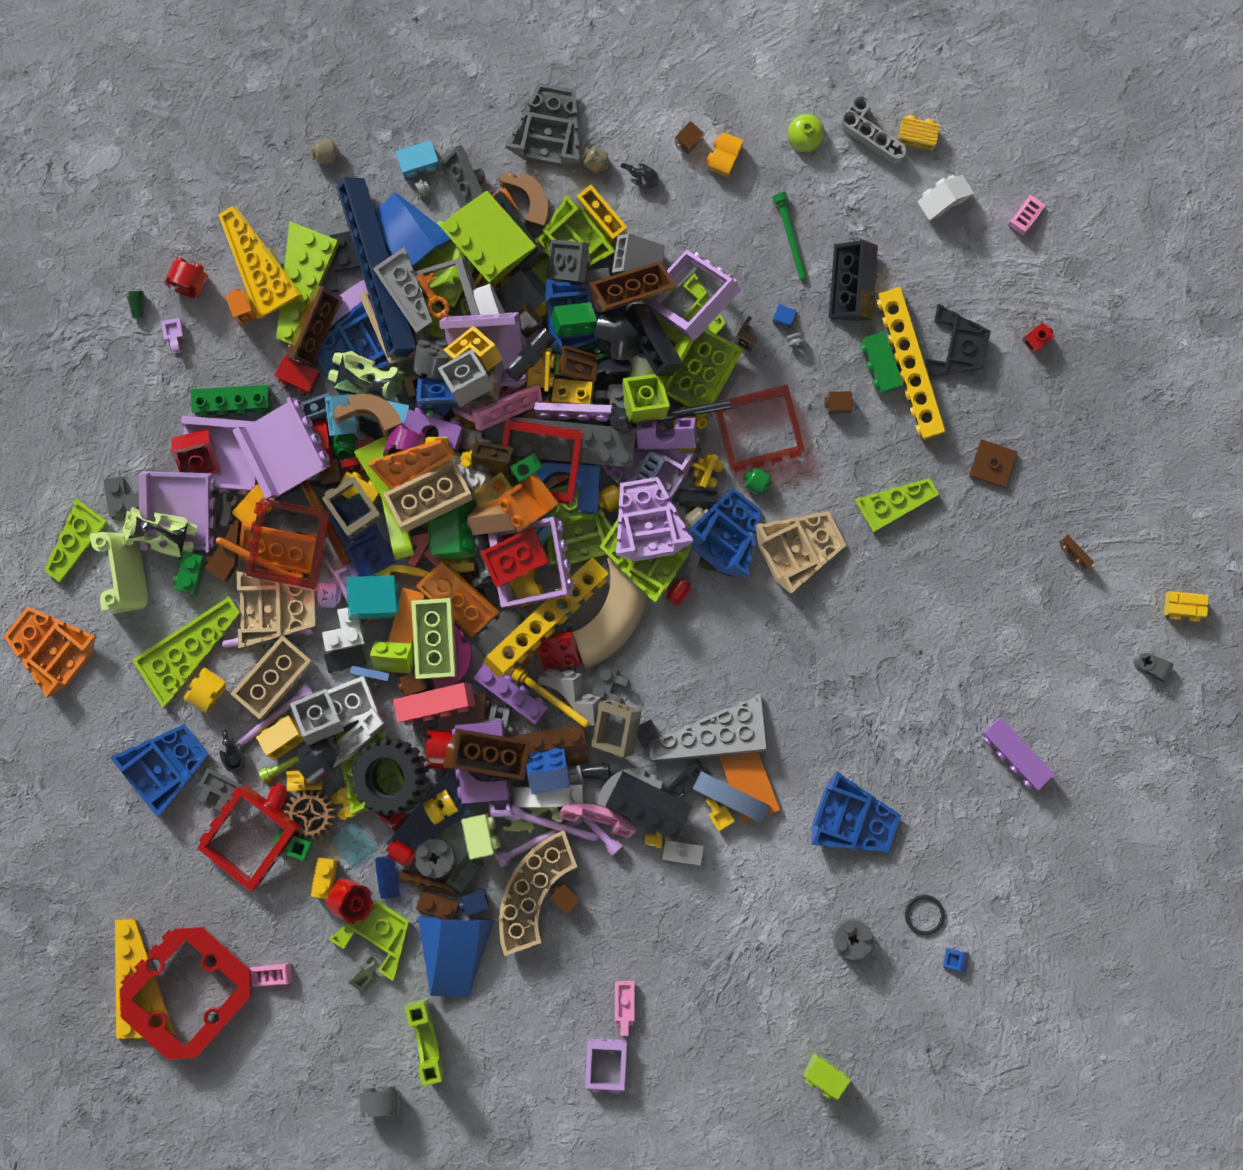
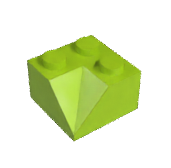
[623,374,670,423]
[803,1052,851,1100]

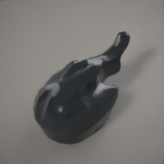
[621,163,659,189]
[608,403,633,433]
[220,730,245,773]

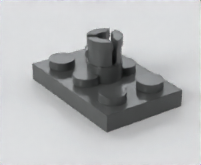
[441,145,485,209]
[546,239,591,282]

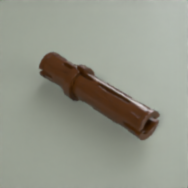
[399,869,456,896]

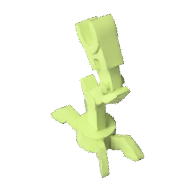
[503,807,564,833]

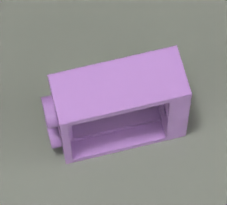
[585,1038,627,1094]

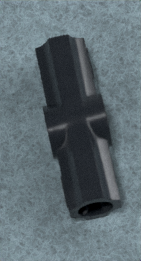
[505,328,556,382]

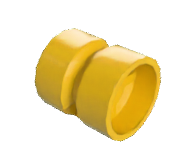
[422,790,458,825]

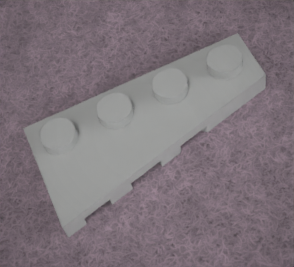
[373,247,433,333]

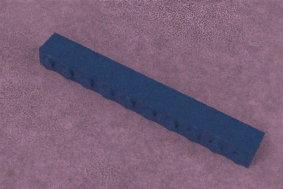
[336,178,416,358]

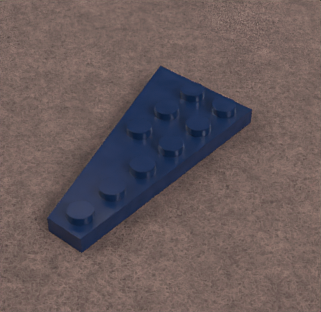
[386,769,490,849]

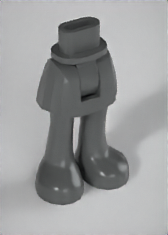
[472,534,494,589]

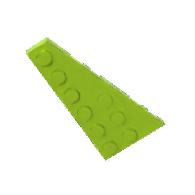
[276,221,340,344]

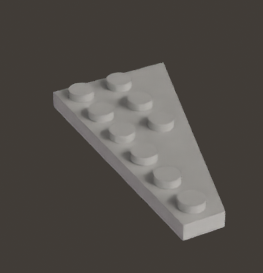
[649,693,767,762]

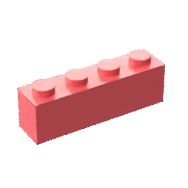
[393,683,475,726]

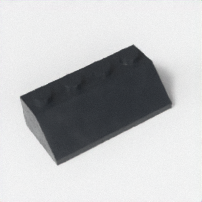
[829,240,878,321]
[605,771,692,841]

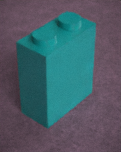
[346,575,400,620]

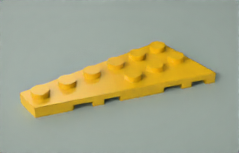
[219,206,302,319]

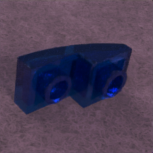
[375,856,401,899]

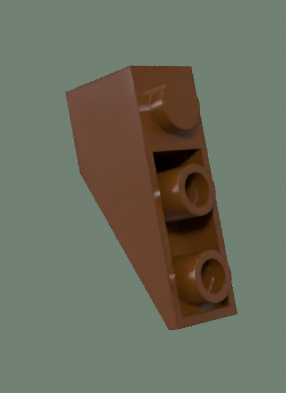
[204,520,242,582]

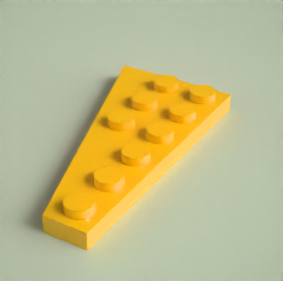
[115,919,176,1039]

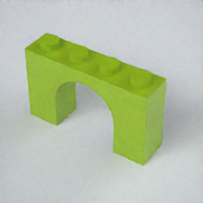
[405,998,445,1086]

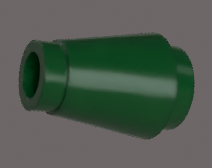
[127,291,146,318]

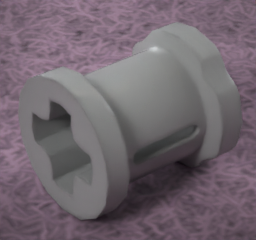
[568,765,583,783]

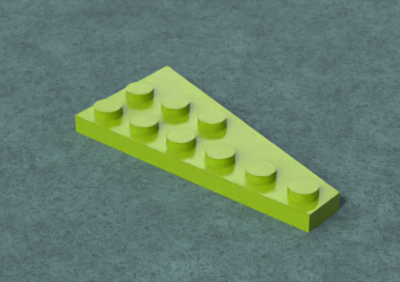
[132,596,240,708]

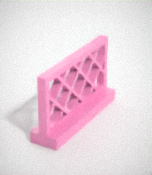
[453,384,543,431]

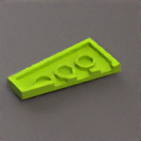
[854,478,939,533]

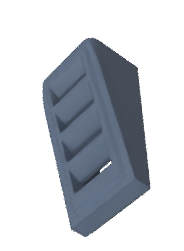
[630,451,666,482]

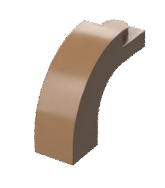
[499,172,549,230]
[333,394,402,436]

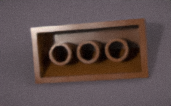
[590,261,676,312]
[285,285,343,368]
[508,725,589,773]
[443,728,530,780]

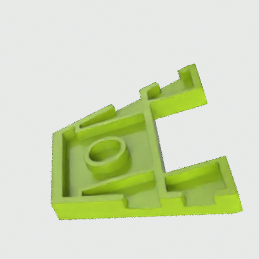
[656,273,726,343]
[329,900,410,981]

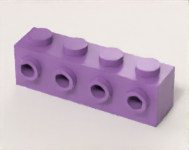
[474,664,548,724]
[981,717,1055,790]

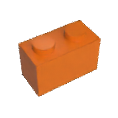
[225,289,257,325]

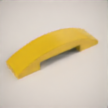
[371,565,429,578]

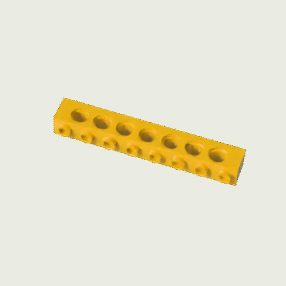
[877,287,946,440]
[483,557,609,679]

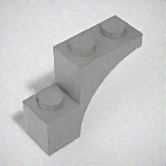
[539,669,601,726]

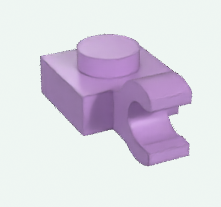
[161,318,184,354]

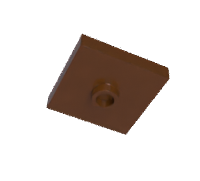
[969,439,1017,488]

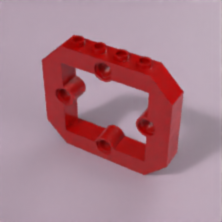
[119,926,251,1060]

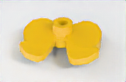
[331,787,357,820]

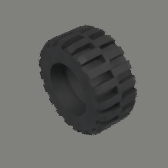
[350,739,430,815]

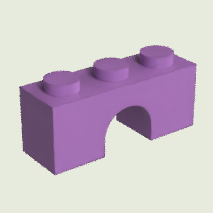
[403,408,465,450]
[636,418,697,450]

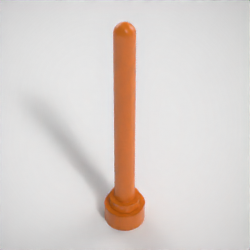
[216,537,303,584]

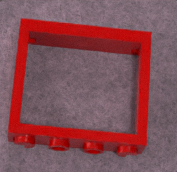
[496,419,585,504]
[197,784,301,891]

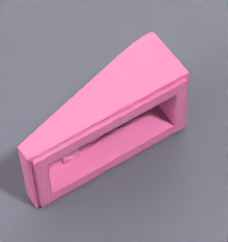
[1008,194,1046,235]
[250,963,293,987]

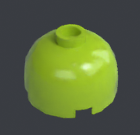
[787,114,825,153]

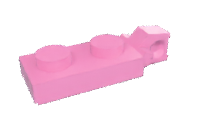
[615,981,635,1036]

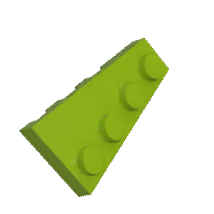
[44,498,108,583]

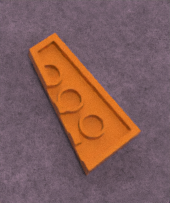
[368,439,454,490]

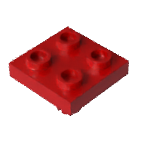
[537,631,582,670]

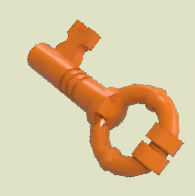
[416,272,449,320]

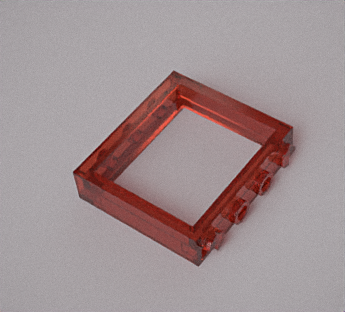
[714,384,805,473]
[244,498,331,590]

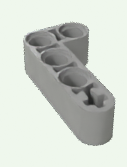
[840,96,906,164]

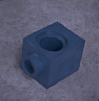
[459,889,490,916]

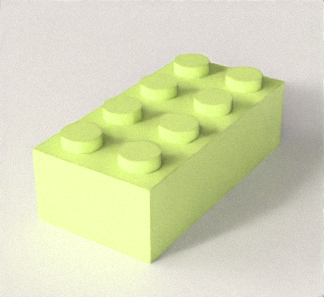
[411,598,457,679]
[462,814,500,859]

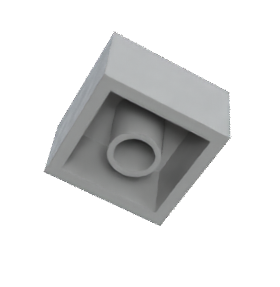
[438,350,494,407]
[290,688,344,746]

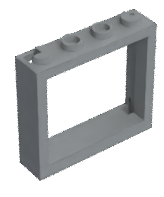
[410,256,480,343]

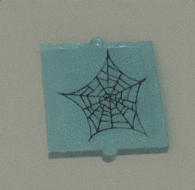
[330,820,376,866]

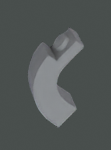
[597,768,663,808]

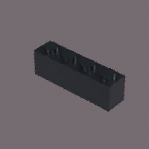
[623,304,683,376]

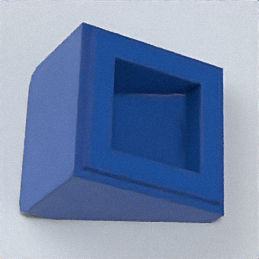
[772,304,796,328]
[943,948,969,972]

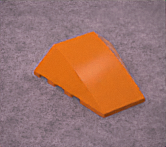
[3,606,96,698]

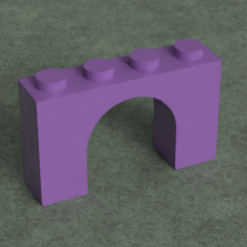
[452,720,510,803]

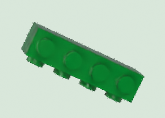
[191,385,271,418]

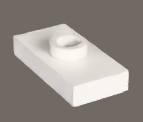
[662,840,704,865]

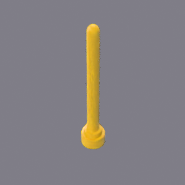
[511,666,589,727]

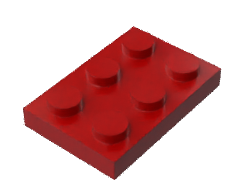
[481,527,550,588]

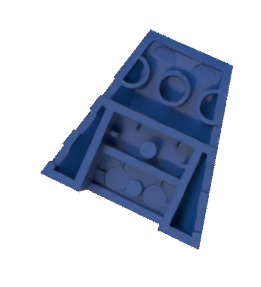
[374,192,452,268]
[545,279,627,355]
[317,301,400,378]
[688,488,762,578]
[110,724,209,817]
[811,771,901,852]
[417,916,494,997]

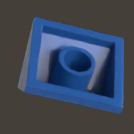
[416,378,458,409]

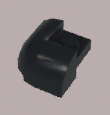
[594,311,639,360]
[593,359,632,392]
[296,734,340,786]

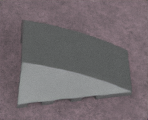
[505,83,580,167]

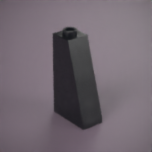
[274,484,349,517]

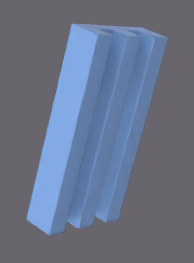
[350,666,391,682]

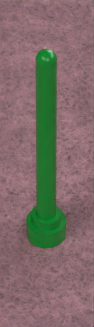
[772,192,807,281]

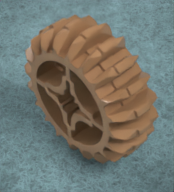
[284,790,336,841]

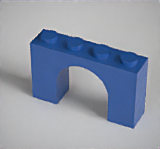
[522,460,602,515]

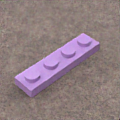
[534,402,613,422]

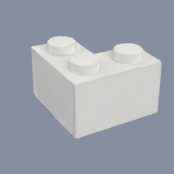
[917,174,974,220]
[322,607,366,653]

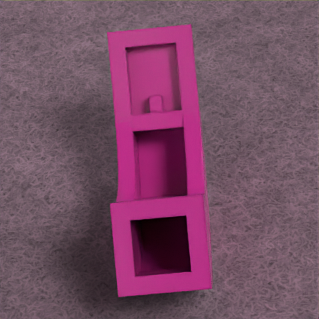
[432,626,472,689]

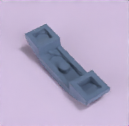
[693,771,770,823]

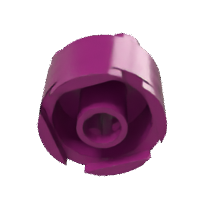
[383,425,426,457]

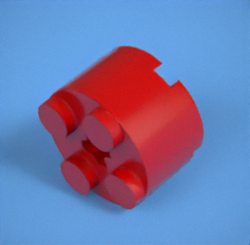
[164,257,208,298]
[425,730,452,770]
[326,879,373,924]

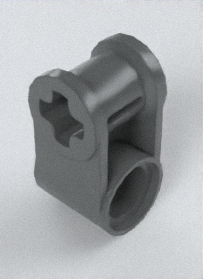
[1133,653,1174,682]

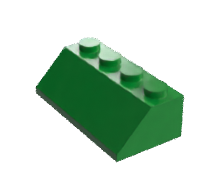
[428,486,475,561]

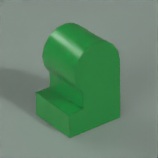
[510,453,543,482]

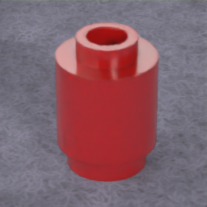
[666,577,693,607]
[266,783,290,811]
[386,839,415,867]

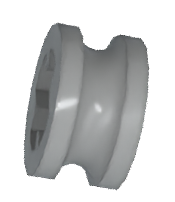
[786,332,805,347]

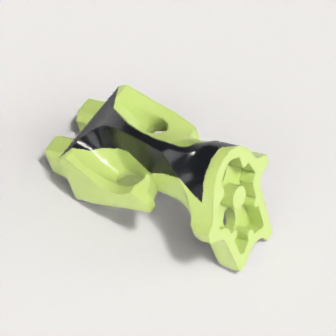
[328,351,407,402]
[122,507,197,557]

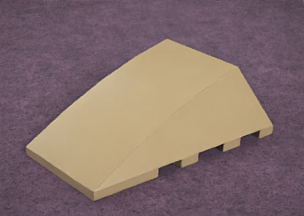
[756,511,846,594]
[237,571,316,648]

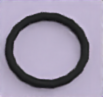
[905,894,945,935]

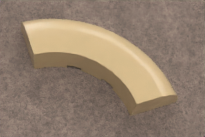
[572,558,647,670]
[499,830,578,956]

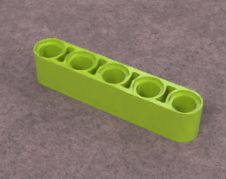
[381,498,415,560]

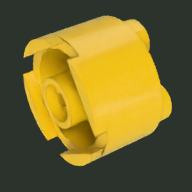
[183,667,228,714]

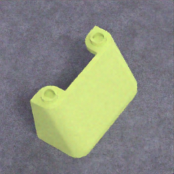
[90,532,149,614]

